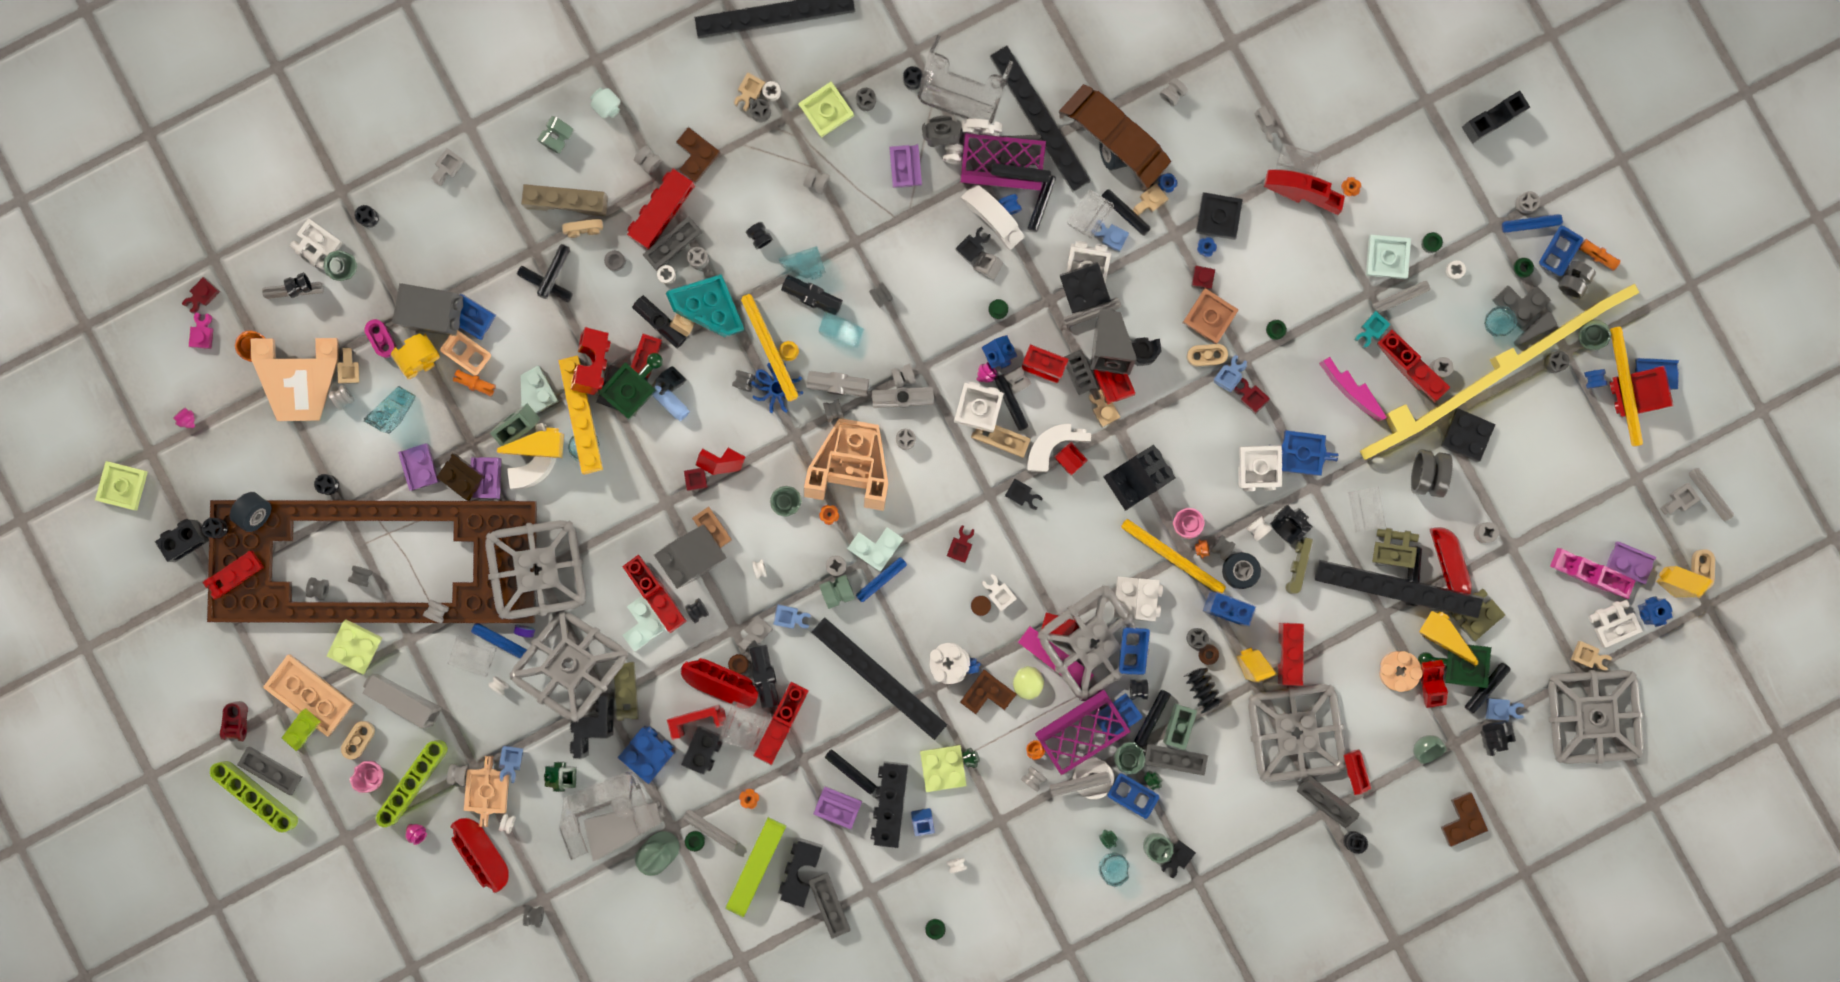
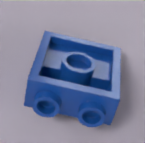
[617,726,676,784]

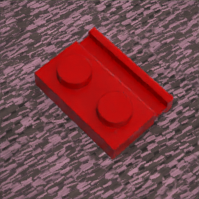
[1093,369,1136,405]

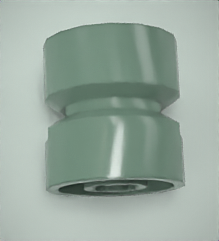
[537,116,574,154]
[819,575,855,609]
[1143,833,1173,863]

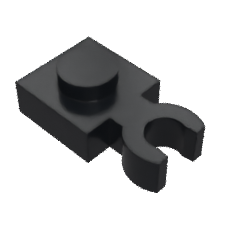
[955,227,991,264]
[652,366,687,395]
[1005,479,1043,510]
[1161,839,1196,879]

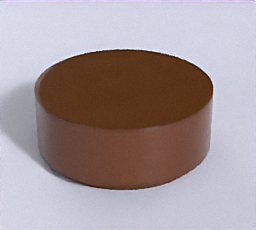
[971,596,991,616]
[728,654,749,674]

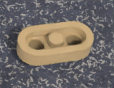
[562,219,603,238]
[1187,344,1228,367]
[1691,549,1715,590]
[341,721,375,760]

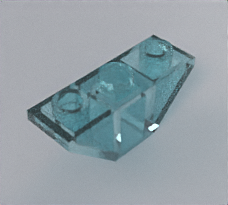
[363,386,416,434]

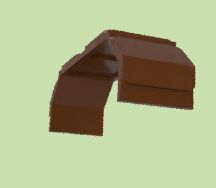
[1059,84,1172,192]

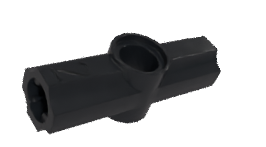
[781,274,843,316]
[632,295,689,349]
[749,645,779,709]

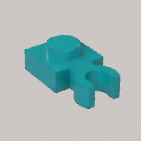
[1354,311,1391,348]

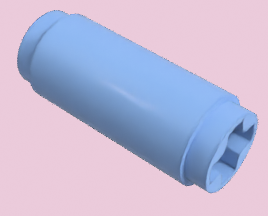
[653,386,690,421]

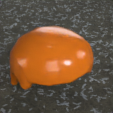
[234,330,266,362]

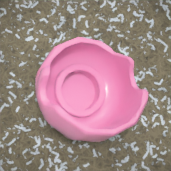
[1173,508,1205,539]
[350,761,384,793]

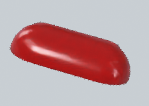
[1429,527,1472,594]
[681,658,758,708]
[450,818,509,893]

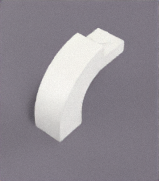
[961,184,1025,250]
[507,423,557,490]
[1027,424,1091,473]

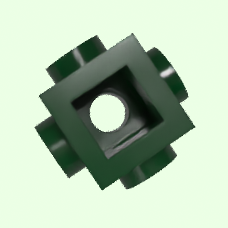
[544,762,577,792]

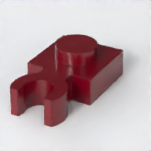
[182,277,220,314]
[1233,378,1270,414]
[947,525,974,563]

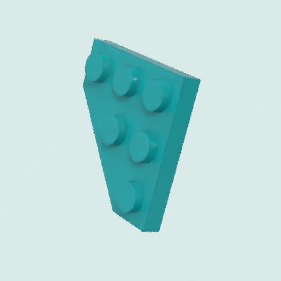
[666,274,745,338]

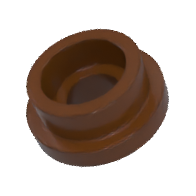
[1198,644,1219,665]

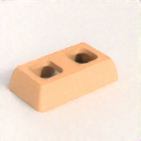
[440,330,491,376]

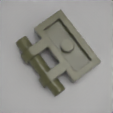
[1372,528,1419,569]
[1452,589,1505,641]

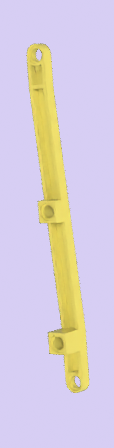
[1360,284,1640,460]

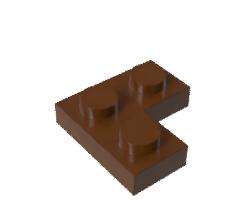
[676,127,720,184]
[960,670,1017,714]
[1441,792,1488,847]

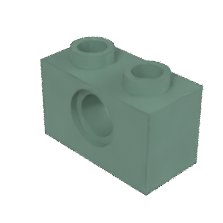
[490,403,540,446]
[1163,703,1197,750]

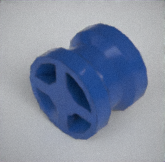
[998,194,1022,215]
[1584,369,1608,389]

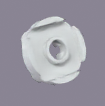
[962,119,1002,136]
[930,643,970,684]
[1072,757,1114,799]

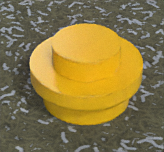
[779,341,799,361]

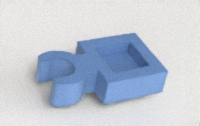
[1091,221,1129,252]
[1214,355,1247,393]
[773,604,811,629]
[1486,698,1524,721]
[499,746,523,783]

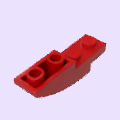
[1264,169,1345,215]
[1377,329,1450,403]
[622,554,687,633]
[753,682,809,766]

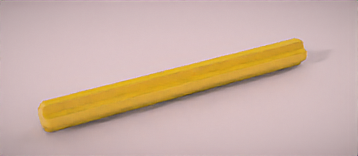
[741,294,798,402]
[1610,326,1643,447]
[1121,519,1226,594]

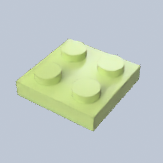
[798,81,854,138]
[95,461,148,511]
[327,619,383,675]
[920,745,967,792]

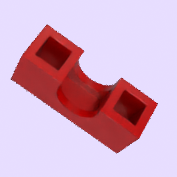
[570,327,611,395]
[1278,623,1304,685]

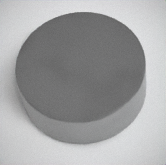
[604,250,625,271]

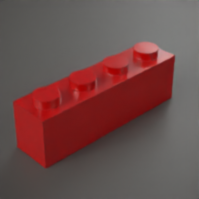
[627,169,695,250]

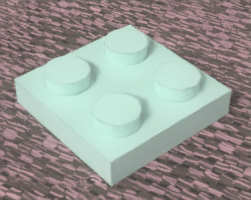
[1366,235,1411,279]

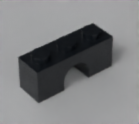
[1462,90,1530,144]
[778,838,823,908]

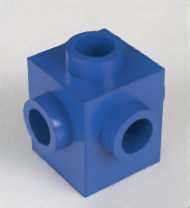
[981,335,1018,369]
[1637,596,1673,627]

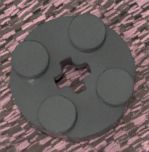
[922,116,962,147]

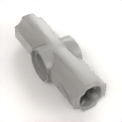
[806,371,869,397]
[872,387,934,408]

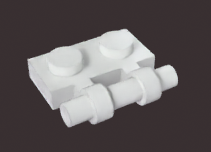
[290,218,343,270]
[1588,600,1643,648]

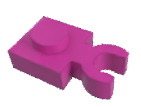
[189,313,213,349]

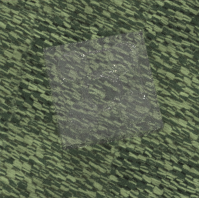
[719,701,771,752]

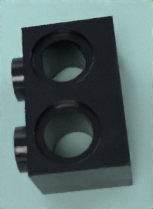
[154,519,209,562]
[681,726,723,775]

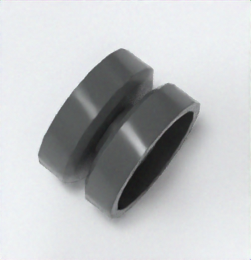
[1411,449,1453,498]

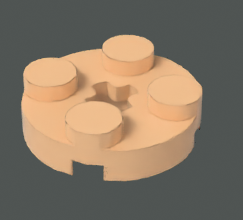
[1379,651,1422,692]

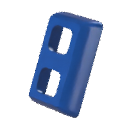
[1539,225,1584,276]
[1119,628,1150,675]
[1108,773,1160,819]

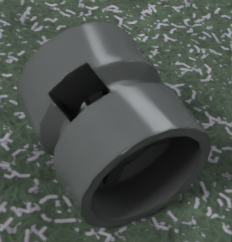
[1558,261,1596,299]

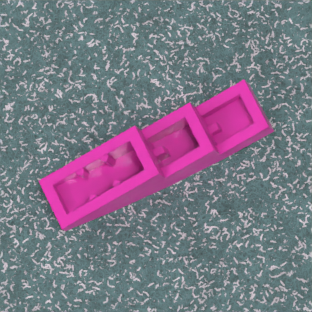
[1319,357,1387,422]
[1550,548,1636,599]
[1018,626,1094,688]

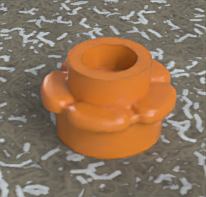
[1341,177,1361,197]
[819,505,839,525]
[1195,539,1210,559]
[1026,740,1046,760]
[739,789,759,809]

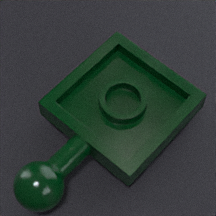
[598,353,663,420]
[1418,644,1492,688]

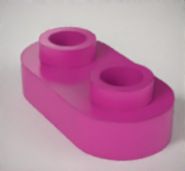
[365,319,396,358]

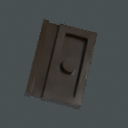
[436,453,486,501]

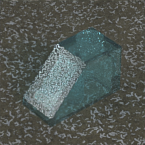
[779,246,826,280]
[818,312,864,348]

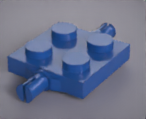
[1269,430,1339,476]

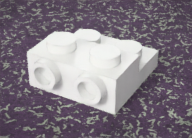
[1066,241,1111,283]
[954,382,1004,433]
[1238,445,1282,491]
[1113,577,1163,621]

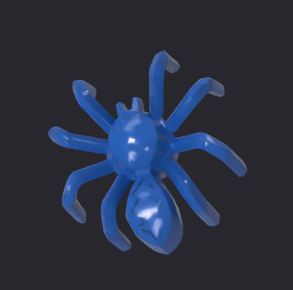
[751,362,803,413]

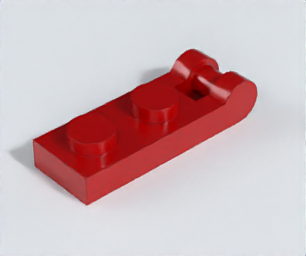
[203,550,264,600]

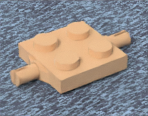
[464,756,509,827]

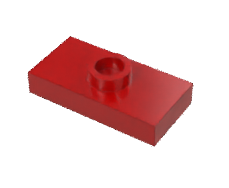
[631,333,663,378]
[1343,749,1371,795]

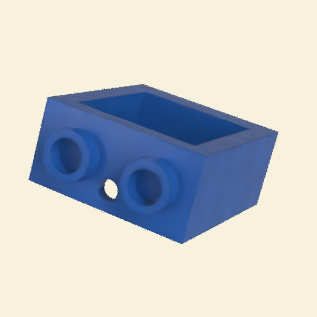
[1203,592,1256,626]

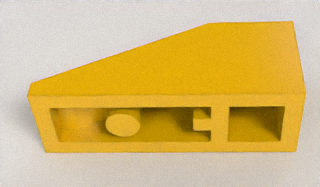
[497,428,564,458]
[1656,566,1713,598]
[1419,611,1478,666]
[1237,647,1276,682]

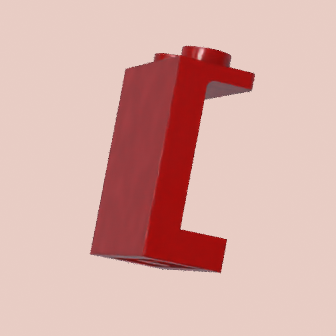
[1022,344,1069,383]
[1610,366,1674,417]
[667,705,727,740]

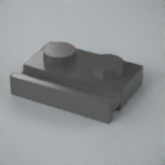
[1000,135,1041,165]

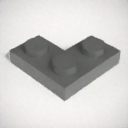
[1492,285,1551,329]

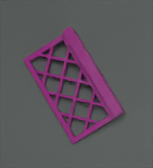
[960,133,1046,191]
[1035,690,1131,775]

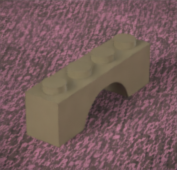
[521,184,608,217]

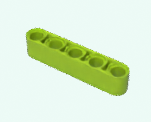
[376,740,448,828]
[209,761,298,833]
[725,817,786,918]

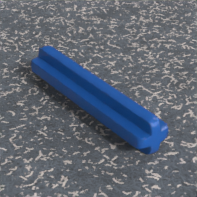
[1502,214,1563,233]
[856,557,907,602]
[471,623,527,658]

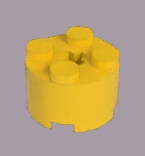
[391,333,440,379]

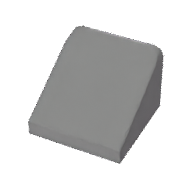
[973,251,1003,280]

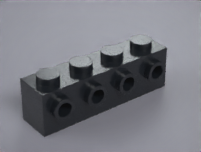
[870,761,908,848]

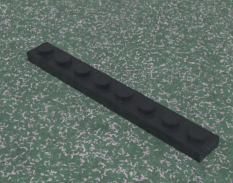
[694,0,855,39]
[990,46,1090,193]
[1315,559,1483,618]
[811,617,948,740]

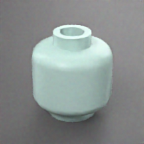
[590,88,620,118]

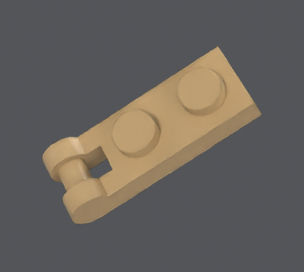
[971,425,1031,458]

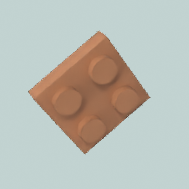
[1182,288,1239,344]

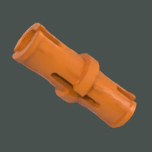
[1579,239,1621,271]
[453,369,496,397]

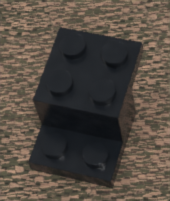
[1103,444,1175,511]
[570,694,614,759]

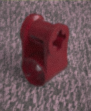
[220,701,248,742]

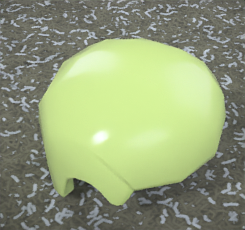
[1013,666,1044,700]

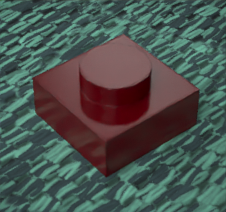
[1191,265,1216,290]
[684,468,708,491]

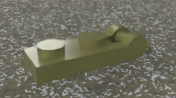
[1285,537,1313,594]
[613,662,639,721]

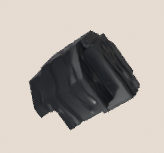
[1131,337,1162,366]
[1270,505,1313,545]
[1480,721,1516,756]

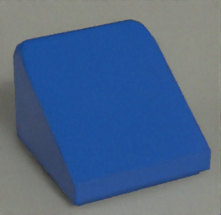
[911,808,935,837]

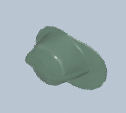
[635,831,680,876]

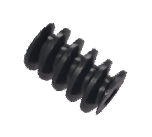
[1183,667,1223,714]

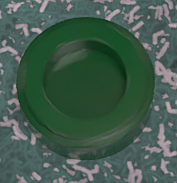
[1421,232,1443,253]

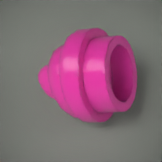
[976,362,998,383]
[173,407,195,428]
[405,824,427,845]

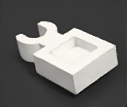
[982,574,1017,611]

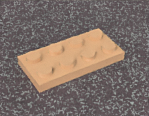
[263,654,355,737]

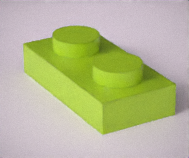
[281,708,321,751]

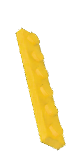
[558,355,603,475]

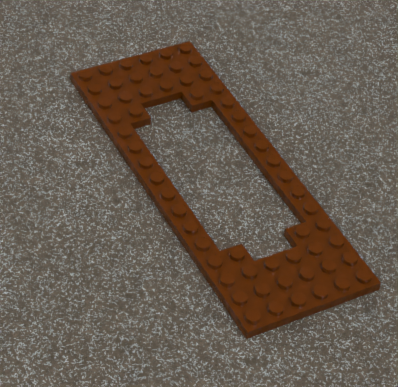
[207,500,537,623]

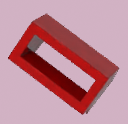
[1054,442,1088,476]

